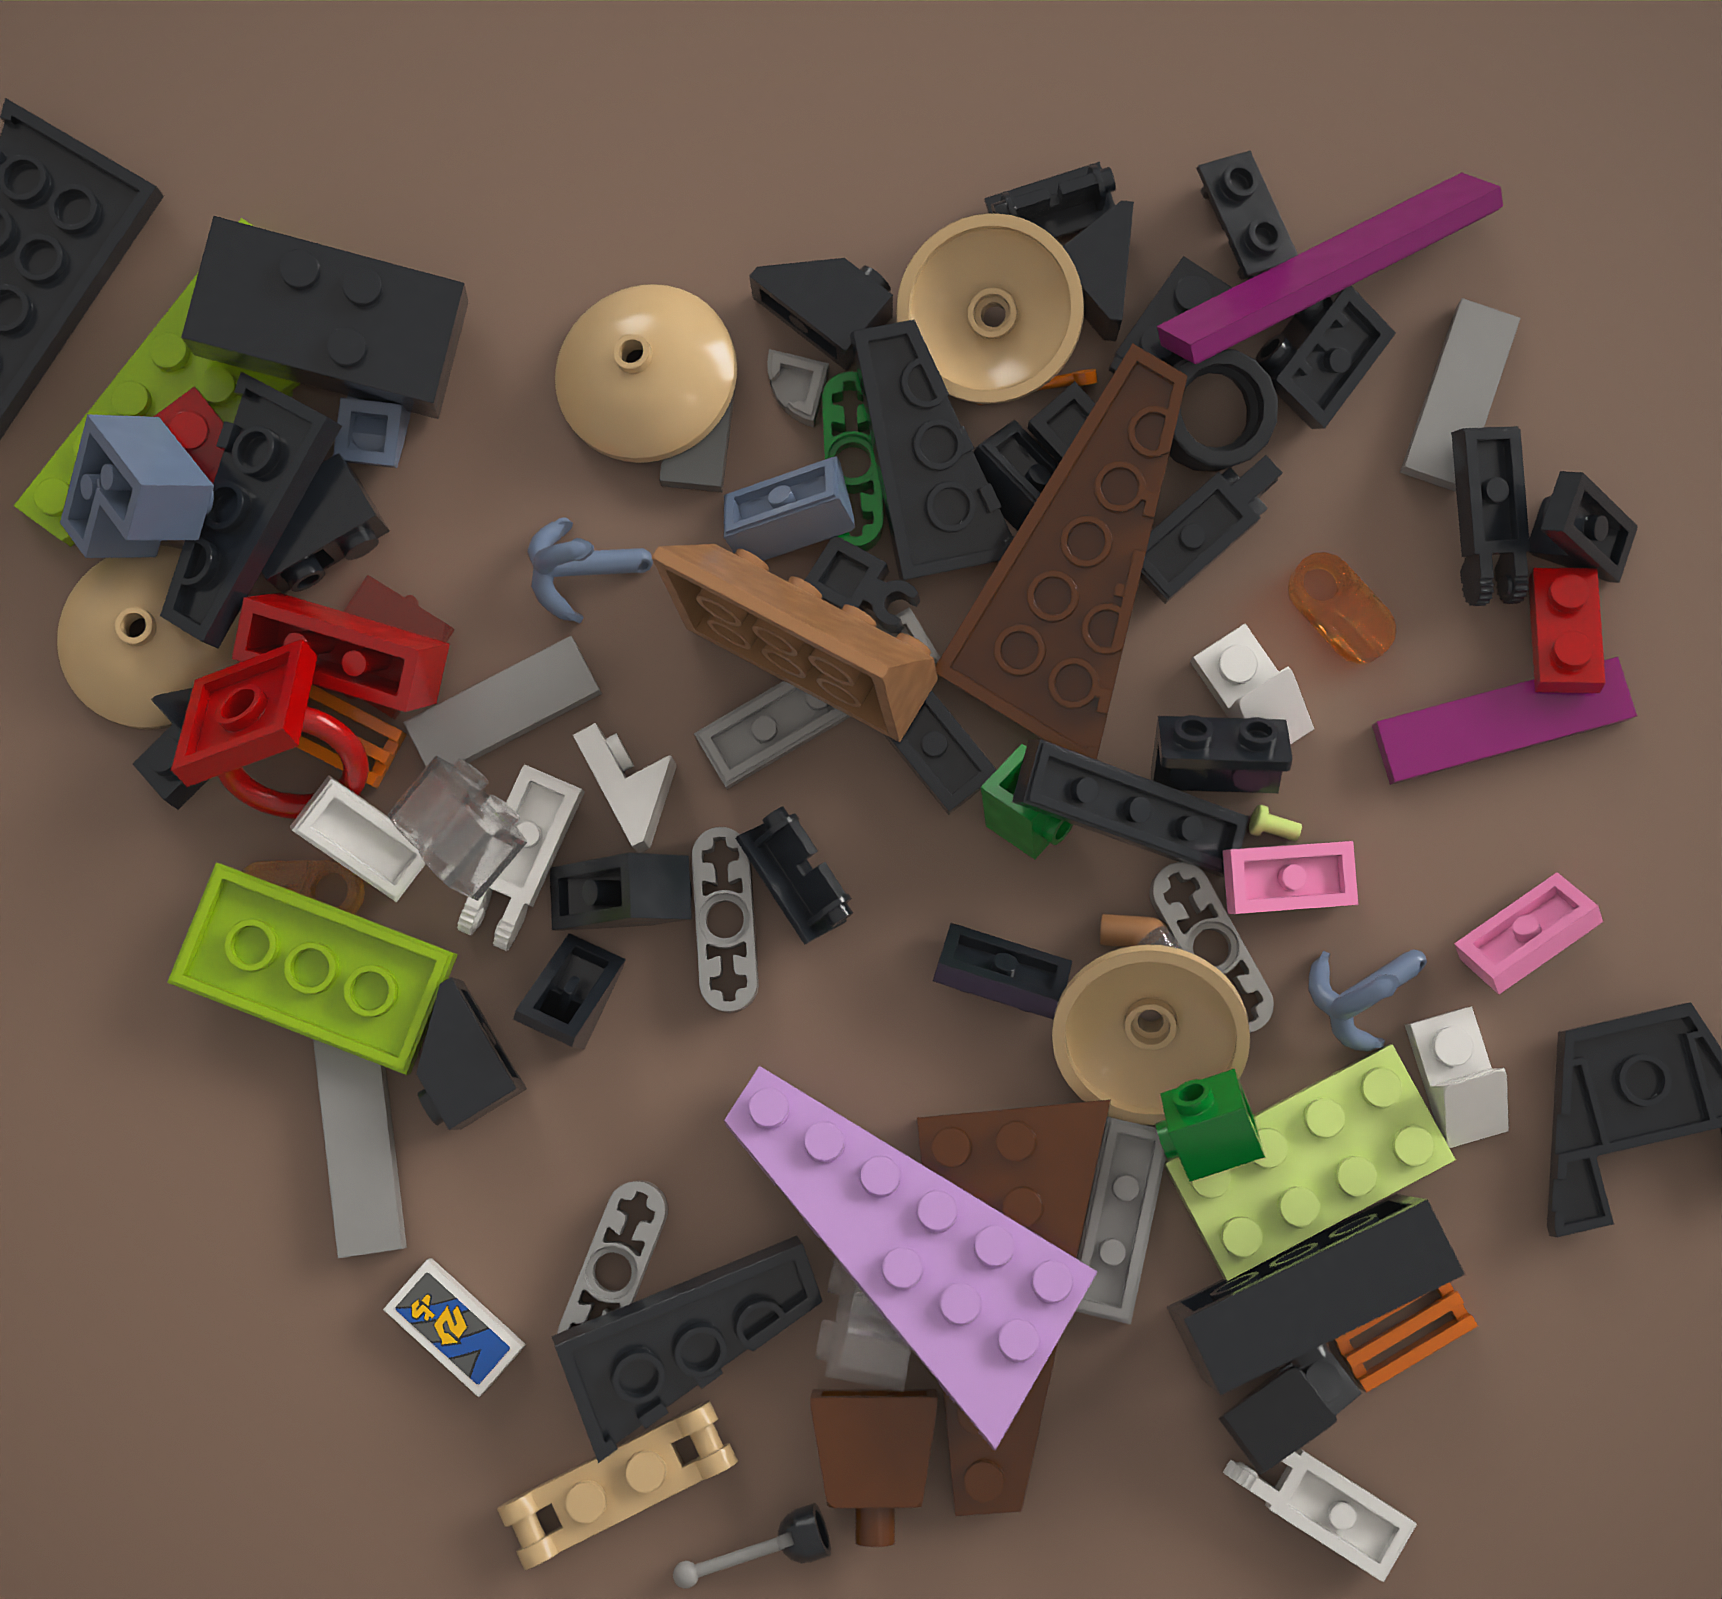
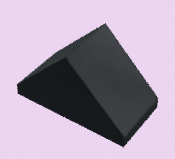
[1063,200,1134,342]
[513,933,626,1049]

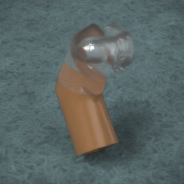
[1100,914,1183,950]

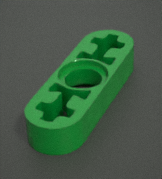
[822,371,883,551]

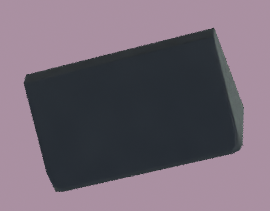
[973,420,1059,531]

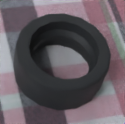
[1169,349,1278,471]

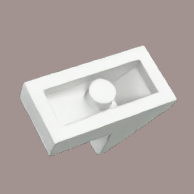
[1190,624,1314,745]
[573,723,677,853]
[1405,1006,1509,1148]

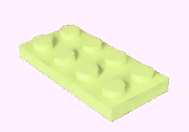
[1164,1044,1456,1281]

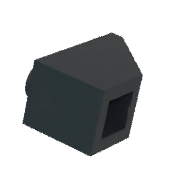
[262,453,390,594]

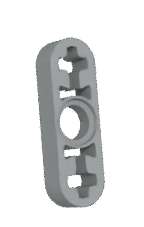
[692,827,759,1013]
[1149,862,1274,1032]
[558,1180,668,1333]

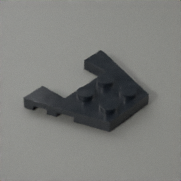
[1547,1002,1722,1237]

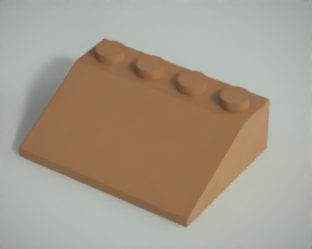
[651,544,938,742]

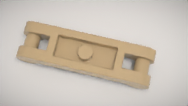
[497,1401,738,1570]

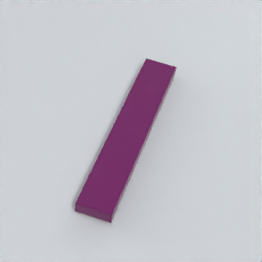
[1157,172,1503,364]

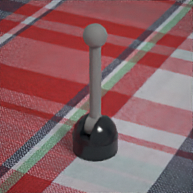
[673,1503,831,1589]

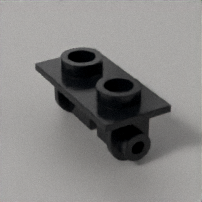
[1196,151,1298,280]
[984,162,1116,239]
[735,806,853,945]

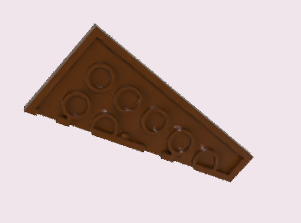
[935,343,1187,760]
[917,1099,1111,1516]

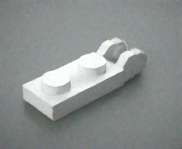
[457,764,585,951]
[1223,1449,1417,1582]

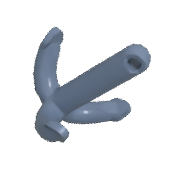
[527,518,653,623]
[1309,950,1427,1052]

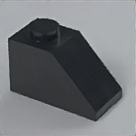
[749,258,893,371]
[550,853,692,931]
[416,977,527,1130]

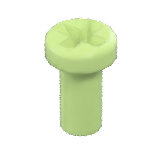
[1249,804,1302,842]

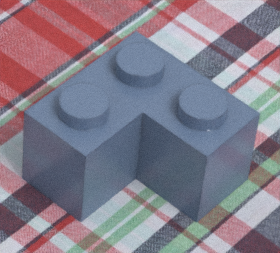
[60,414,214,558]

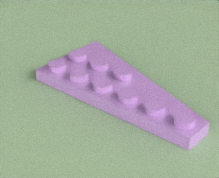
[724,1066,1097,1451]

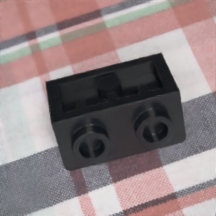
[1256,286,1396,429]
[1150,715,1293,793]

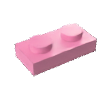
[1222,841,1358,914]
[1454,872,1603,994]

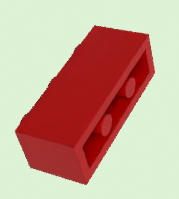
[232,593,450,712]

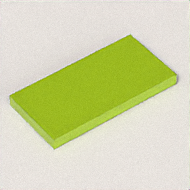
[167,862,458,1075]

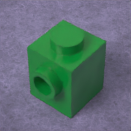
[981,744,1074,860]
[1156,1068,1265,1182]

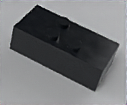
[181,216,468,419]
[1167,1194,1465,1395]

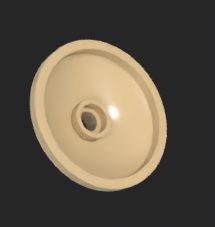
[897,214,1084,404]
[555,285,737,463]
[57,545,242,730]
[1052,945,1250,1126]

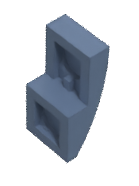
[333,396,411,468]

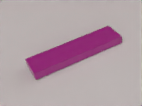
[1372,656,1637,785]

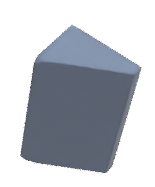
[724,456,854,561]

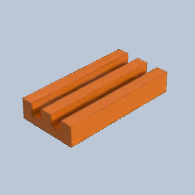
[296,685,407,789]
[1333,1283,1478,1393]

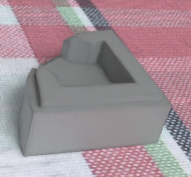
[767,349,829,427]

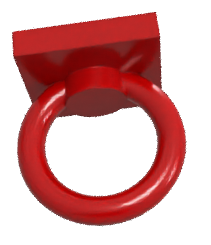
[171,638,369,819]

